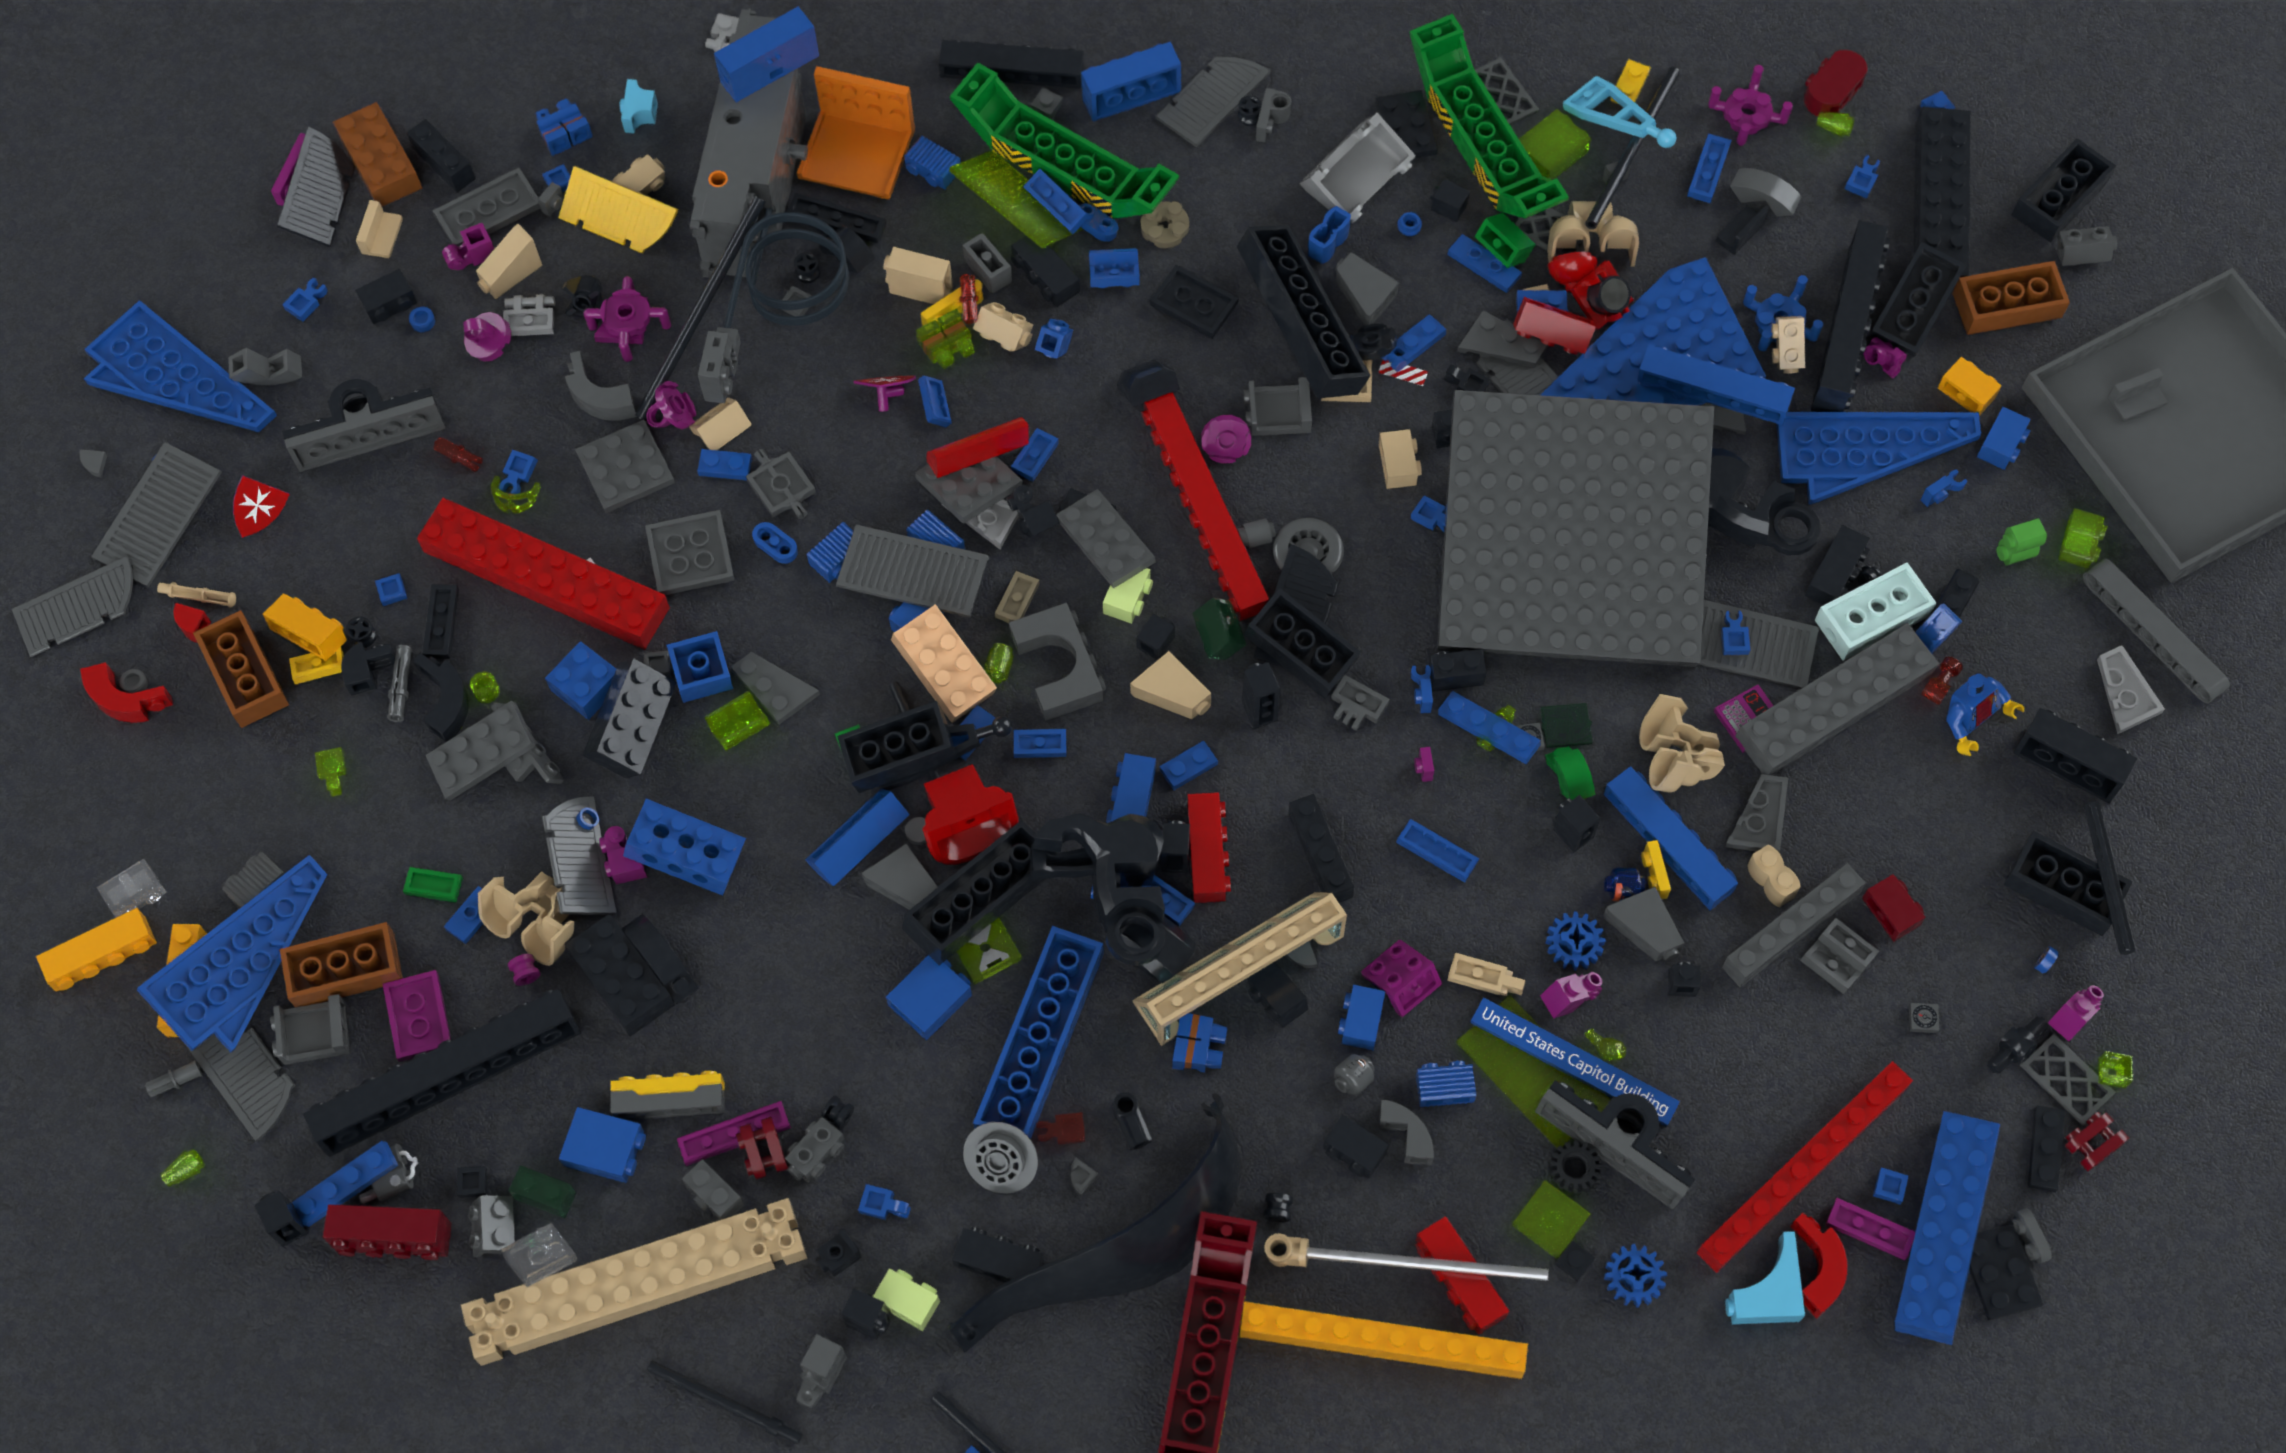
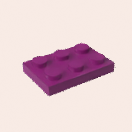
[383,970,451,1062]

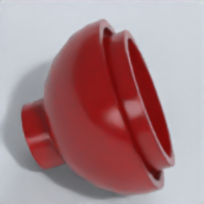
[1548,252,1597,293]

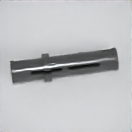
[387,645,413,722]

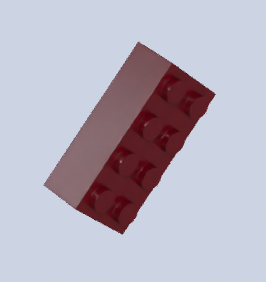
[323,1204,452,1260]

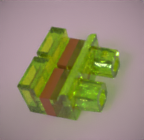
[916,309,974,369]

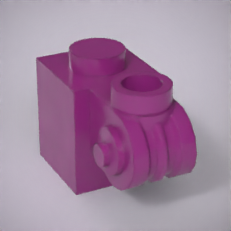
[442,223,494,270]
[599,826,647,885]
[1540,972,1602,1019]
[2048,985,2104,1041]

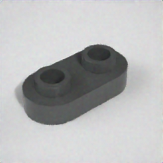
[2012,1208,2052,1264]

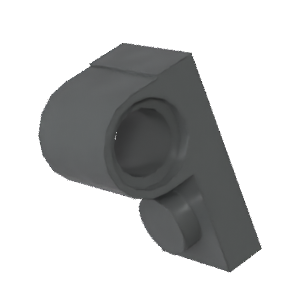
[1256,88,1291,142]

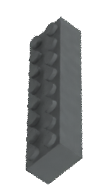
[1735,623,1939,775]

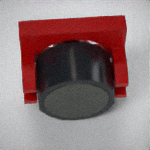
[1570,260,1634,330]

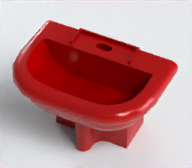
[922,764,1019,865]

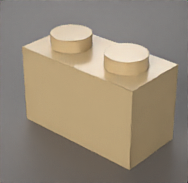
[1379,429,1422,489]

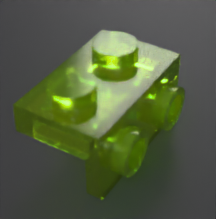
[705,691,770,751]

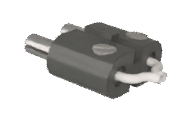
[360,1144,418,1203]

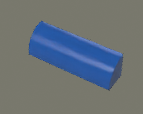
[805,789,910,886]

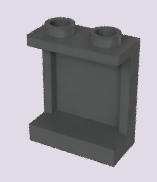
[1244,377,1312,436]
[270,994,350,1065]

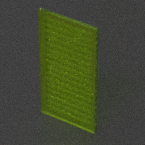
[949,151,1083,248]
[1456,996,1610,1149]

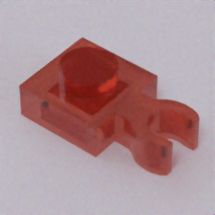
[1036,1112,1085,1145]

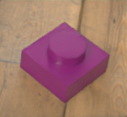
[1414,747,1434,782]

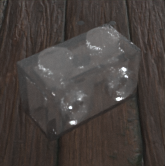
[97,859,167,917]

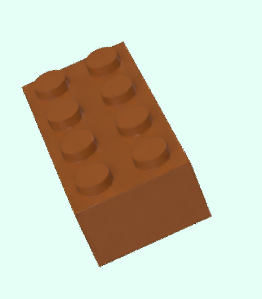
[333,102,422,207]
[1953,261,2070,335]
[193,610,289,728]
[280,922,403,1008]

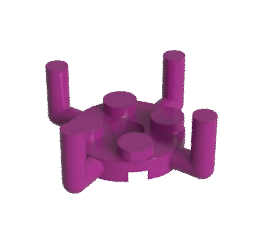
[1708,65,1793,146]
[584,276,671,362]

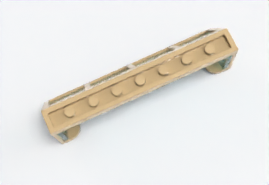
[1133,892,1347,1046]

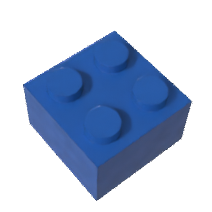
[667,631,733,703]
[545,641,616,720]

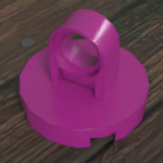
[463,312,511,362]
[646,381,696,429]
[1201,415,1251,463]

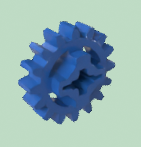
[1545,911,1606,971]
[1604,1244,1667,1307]

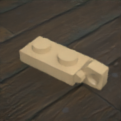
[1447,953,1525,996]

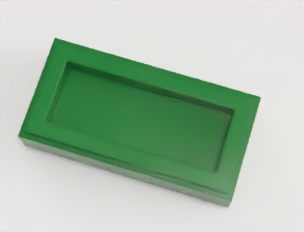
[403,867,463,903]

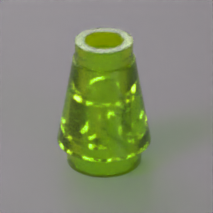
[1817,112,1855,137]
[160,1149,205,1187]

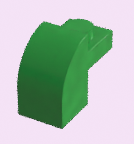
[1545,746,1596,800]

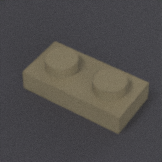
[995,571,1040,623]

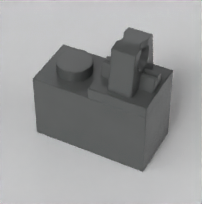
[796,1334,847,1409]

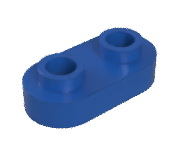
[1079,204,1118,242]
[752,522,798,564]

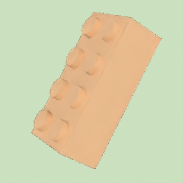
[891,604,997,723]

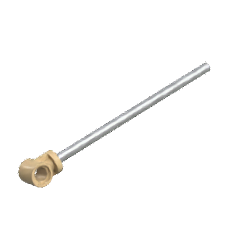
[1264,1233,1549,1281]

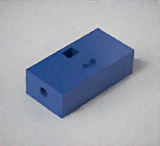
[714,6,819,102]

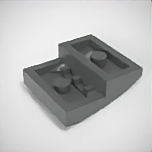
[1800,918,1879,994]

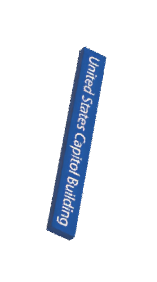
[1470,997,1680,1127]

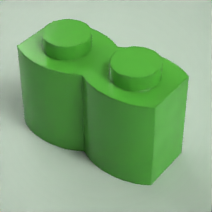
[1996,518,2047,566]

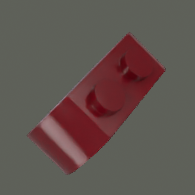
[1804,50,1868,118]

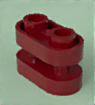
[2065,1112,2130,1172]
[736,1116,788,1180]

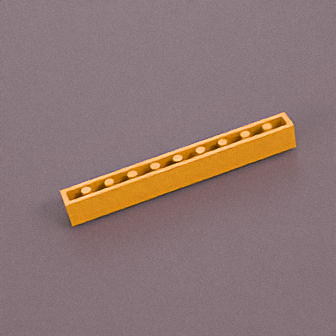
[1240,1302,1528,1379]

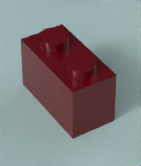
[1862,874,1926,942]

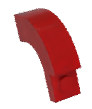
[80,662,173,723]
[1790,1213,1847,1319]

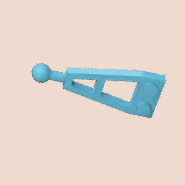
[1563,76,1677,148]

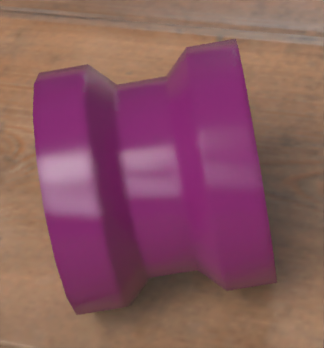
[508,954,541,986]

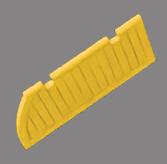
[559,166,678,253]

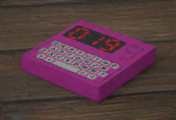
[1714,684,1773,753]

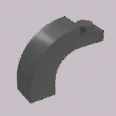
[565,351,637,421]

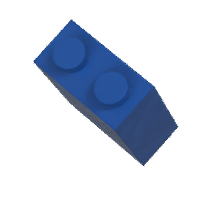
[886,955,972,1041]
[559,1107,646,1183]

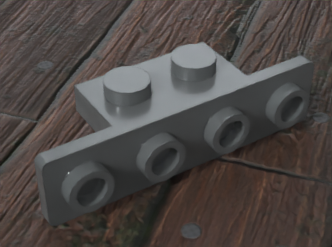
[491,703,565,784]

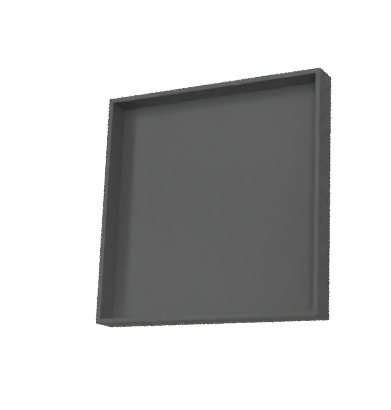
[2022,268,2286,583]
[1437,390,1714,667]

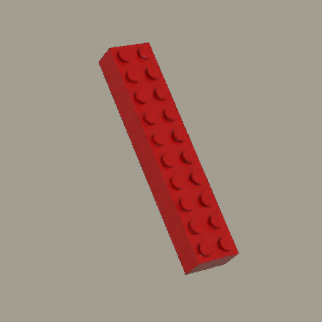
[417,498,670,650]

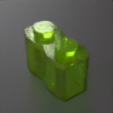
[2058,508,2107,568]

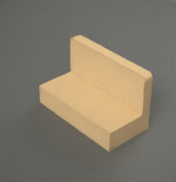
[356,200,403,258]
[689,398,751,450]

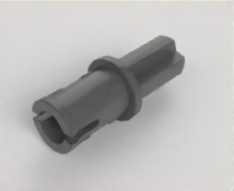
[145,1060,203,1097]

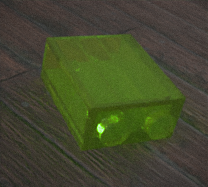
[1519,109,1591,180]

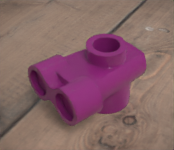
[1864,337,1907,378]

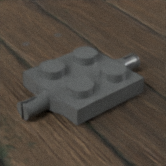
[746,449,816,519]

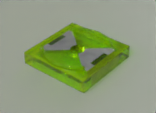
[956,917,1022,984]

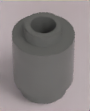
[1237,518,1276,549]

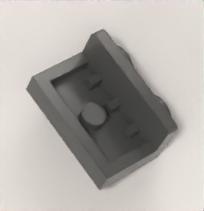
[468,1195,515,1257]

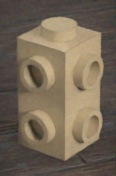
[612,154,665,195]
[973,302,1033,351]
[1772,316,1805,373]

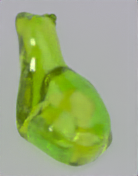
[1584,1028,1627,1060]

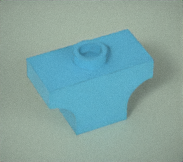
[620,79,658,133]

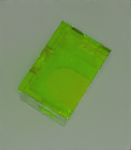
[2098,1051,2133,1088]

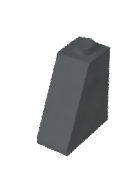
[1335,252,1399,326]
[862,844,938,910]
[1603,887,1684,962]

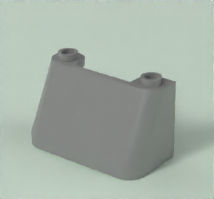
[1299,113,1416,223]

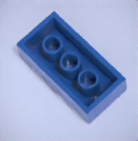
[1081,42,1181,122]

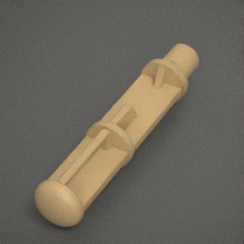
[157,582,236,608]

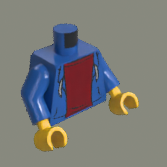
[1946,674,2024,756]

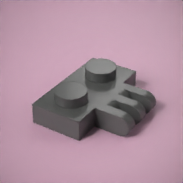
[1331,675,1390,731]

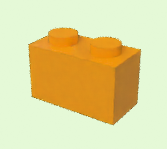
[1938,357,2002,416]

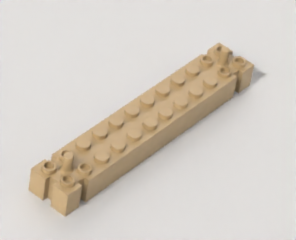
[461,1198,807,1366]

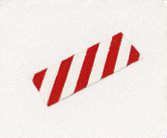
[1378,360,1428,386]

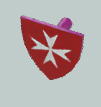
[854,375,916,411]
[233,475,290,538]

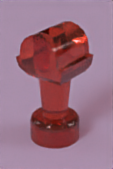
[1921,657,1963,705]

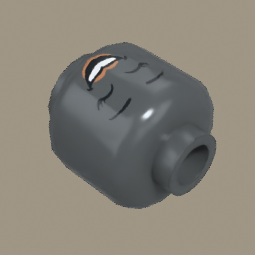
[1334,1054,1375,1095]

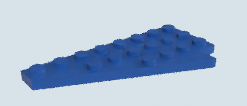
[84,300,277,432]
[1776,412,1981,504]
[137,855,327,1053]

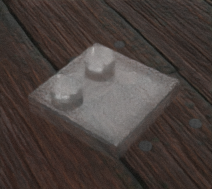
[501,1223,577,1288]

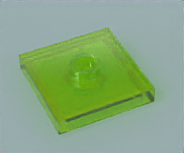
[1512,1180,1591,1259]

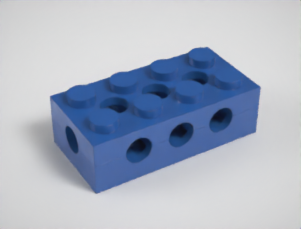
[623,799,746,896]

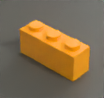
[263,593,347,661]

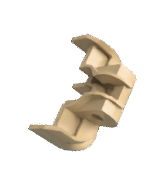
[1547,201,1639,267]
[1639,694,1725,793]
[478,872,574,966]

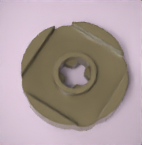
[1141,201,1189,248]

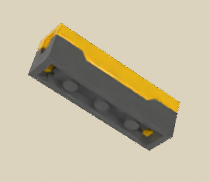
[611,1071,725,1120]

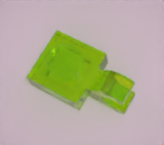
[315,747,346,797]

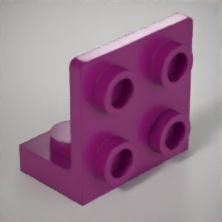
[1361,940,1442,1017]

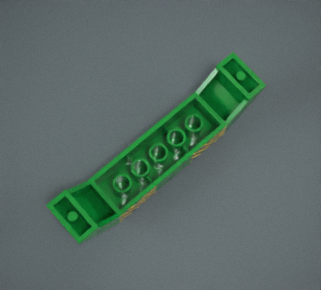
[1410,14,1569,219]
[950,63,1179,219]

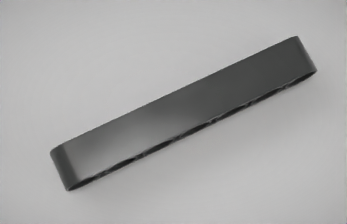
[2083,559,2230,704]

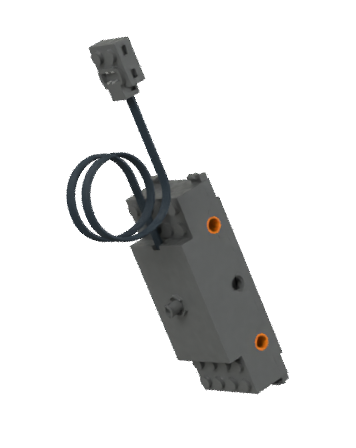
[690,8,849,403]

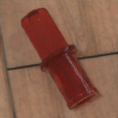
[959,274,979,324]
[434,437,483,472]

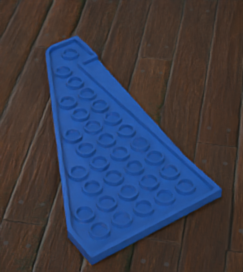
[1541,257,1766,406]

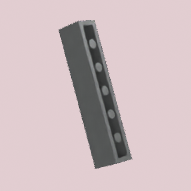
[1722,863,1866,987]

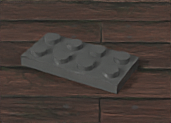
[433,168,541,247]
[1056,489,1156,589]
[426,701,536,801]

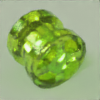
[470,671,500,703]

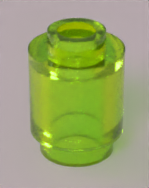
[984,643,1014,684]

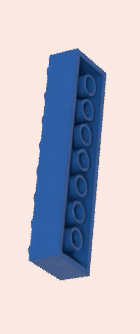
[973,926,1104,1140]
[1895,1111,2000,1345]

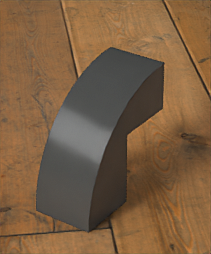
[1730,168,1802,217]
[228,348,302,385]
[1379,1100,1434,1166]

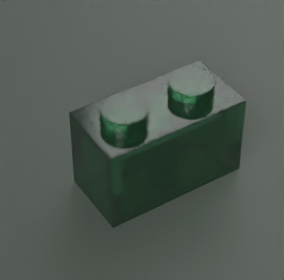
[1192,597,1247,660]
[508,1165,577,1218]

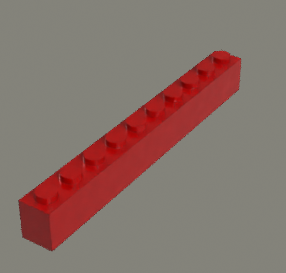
[1141,392,1269,621]
[1697,1061,1913,1273]

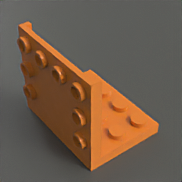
[797,66,915,200]

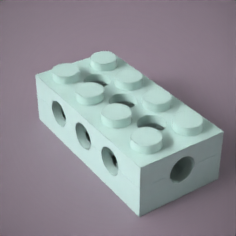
[1815,562,1936,661]

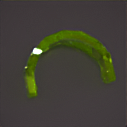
[491,476,540,514]
[1476,705,1515,752]

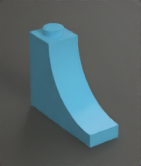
[1725,1232,1805,1324]

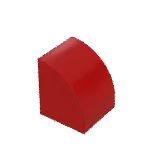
[173,603,211,643]

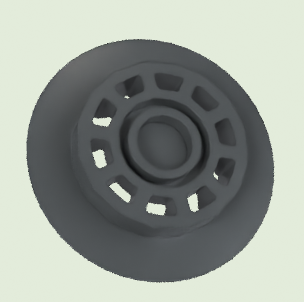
[1273,518,1344,574]
[963,1122,1038,1194]

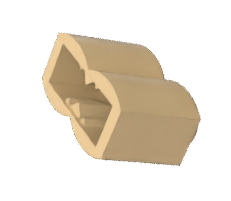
[1747,845,1800,908]

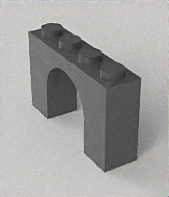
[1009,603,1106,721]

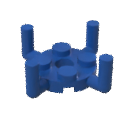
[1743,275,1823,351]

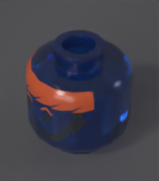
[1604,867,1645,902]

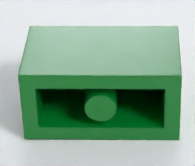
[1475,213,1536,268]

